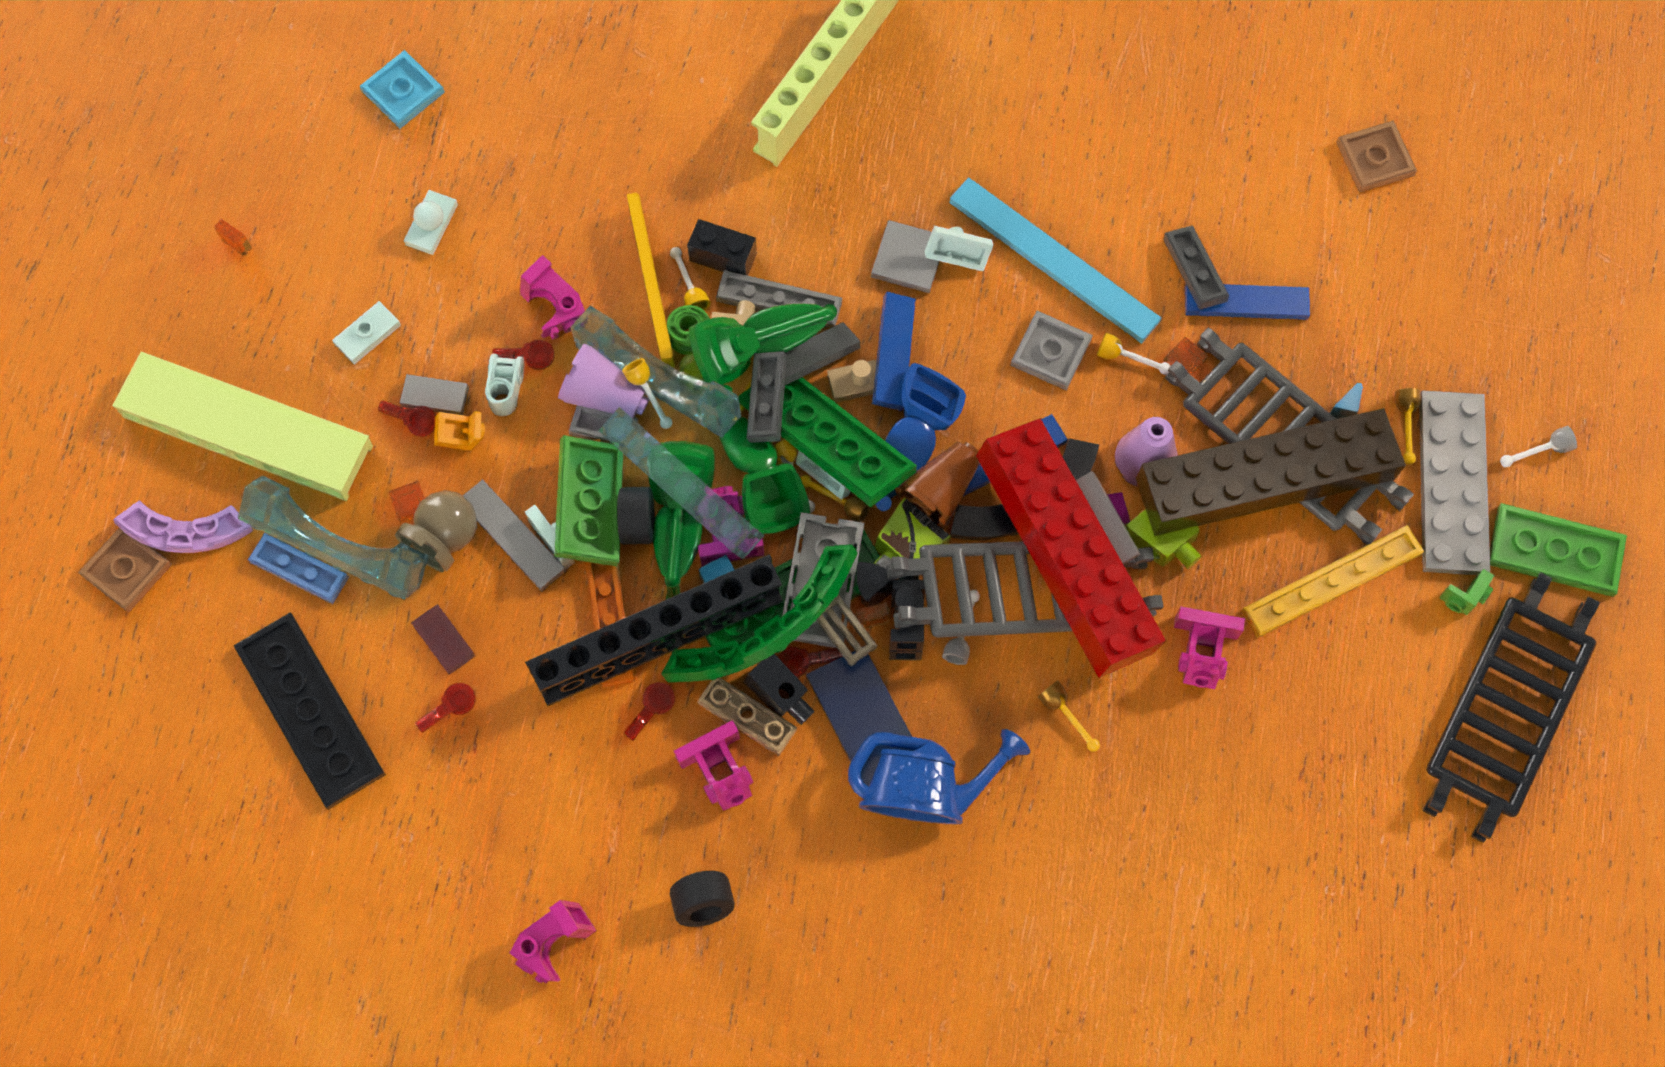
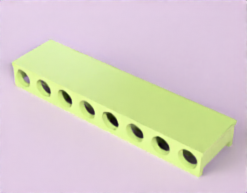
[751,0,899,167]
[112,352,373,501]

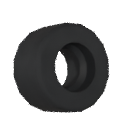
[617,487,655,545]
[670,871,735,927]

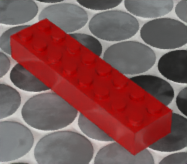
[976,418,1166,678]

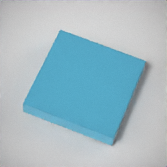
[359,50,445,129]

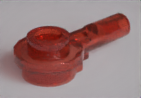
[492,340,555,370]
[378,400,436,437]
[778,647,842,678]
[623,682,675,741]
[415,683,476,733]

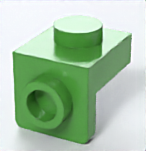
[1439,569,1495,615]

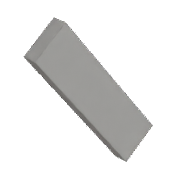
[716,270,842,328]
[463,479,566,592]

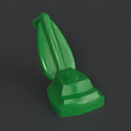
[689,303,837,387]
[715,385,810,534]
[648,441,715,600]

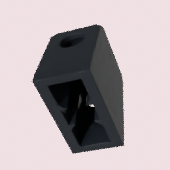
[743,654,815,725]

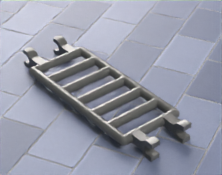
[1165,327,1414,545]
[886,541,1164,638]

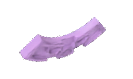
[113,500,253,553]

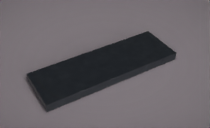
[233,612,386,810]

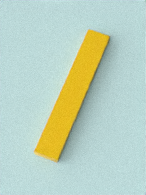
[627,193,675,371]
[1241,525,1424,638]

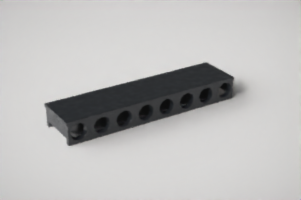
[525,554,783,706]

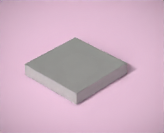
[871,220,940,293]
[1010,311,1093,391]

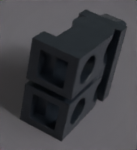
[889,575,925,660]

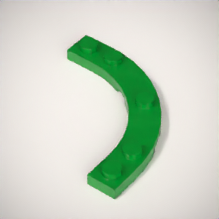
[661,544,858,682]

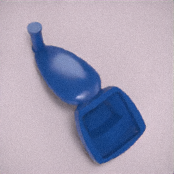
[875,363,966,511]

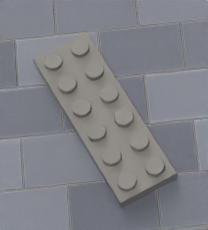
[1419,390,1490,575]

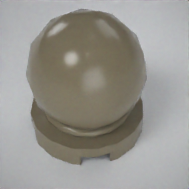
[395,490,477,573]

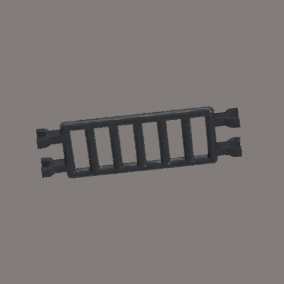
[1422,572,1600,843]

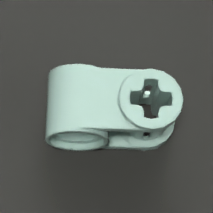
[485,353,525,416]

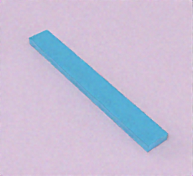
[949,177,1161,344]

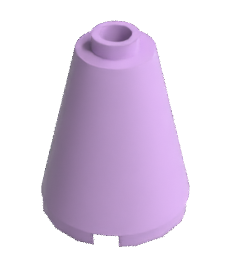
[558,344,649,418]
[1115,417,1178,487]

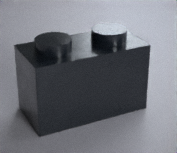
[687,219,757,276]

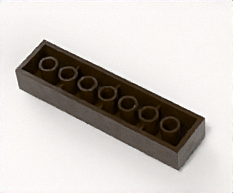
[1135,408,1406,536]

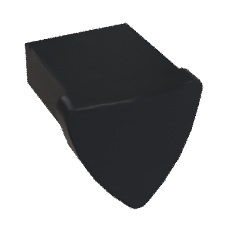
[856,562,893,612]

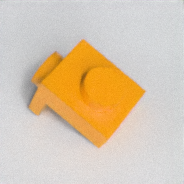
[434,411,485,451]

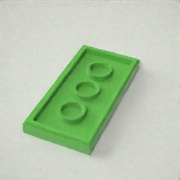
[554,435,624,566]
[1490,503,1627,597]

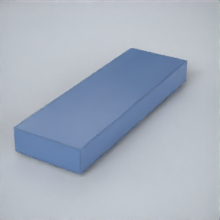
[248,533,349,604]

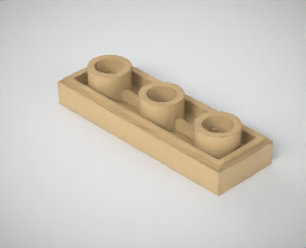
[697,678,797,756]

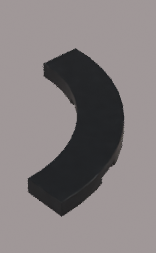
[950,438,1099,540]

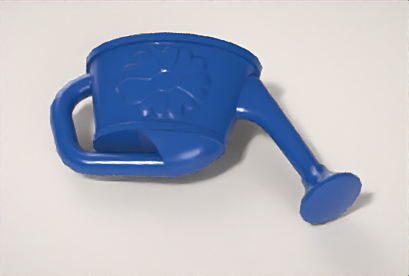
[848,729,1030,824]

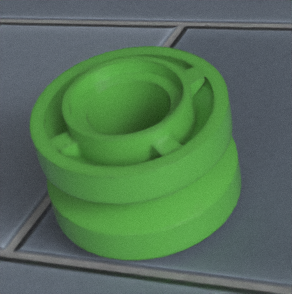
[667,305,710,355]

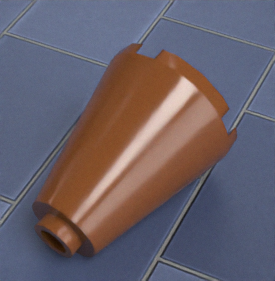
[895,442,980,529]

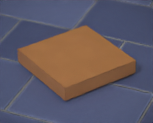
[1336,120,1417,193]
[78,528,172,613]

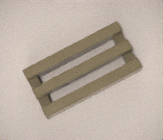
[816,594,878,666]

